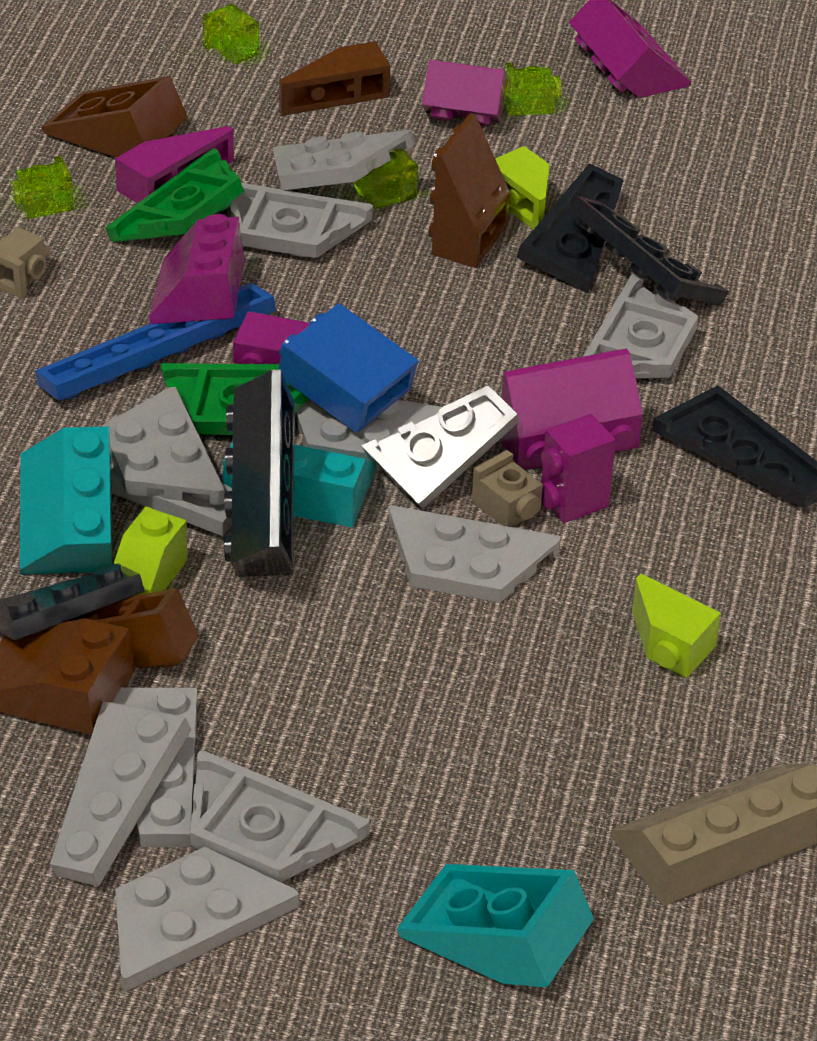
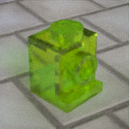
[202,3,259,64]
[504,62,562,116]
[354,149,418,210]
[10,155,74,219]

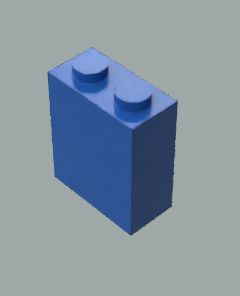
[278,303,419,433]

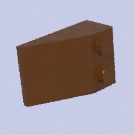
[41,76,188,157]
[0,618,135,735]

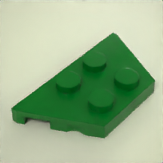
[105,148,245,242]
[161,363,309,435]

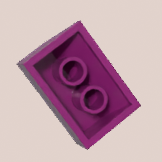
[568,0,692,98]
[149,214,245,324]
[500,348,643,470]

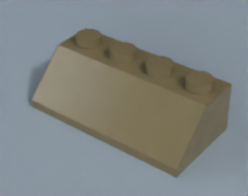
[611,764,817,906]

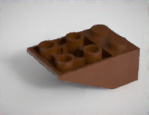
[428,113,510,268]

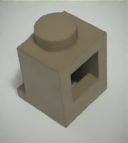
[0,227,50,299]
[472,450,543,527]

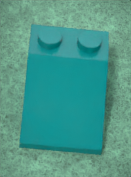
[397,864,594,987]

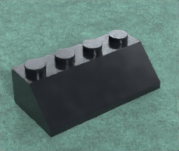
[224,370,295,577]

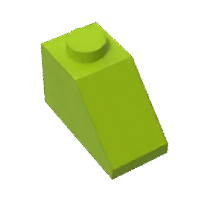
[496,146,550,230]
[114,506,188,596]
[632,573,721,678]

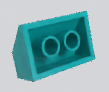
[20,426,113,575]
[223,441,377,528]

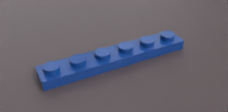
[35,282,276,401]

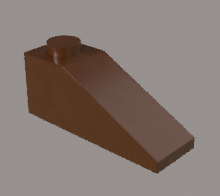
[279,41,390,116]
[62,588,199,668]

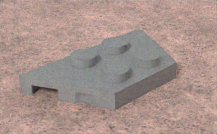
[273,129,415,190]
[227,183,373,258]
[583,273,698,378]
[101,387,225,505]
[295,399,441,469]
[389,505,561,603]
[190,750,370,883]
[115,847,299,992]

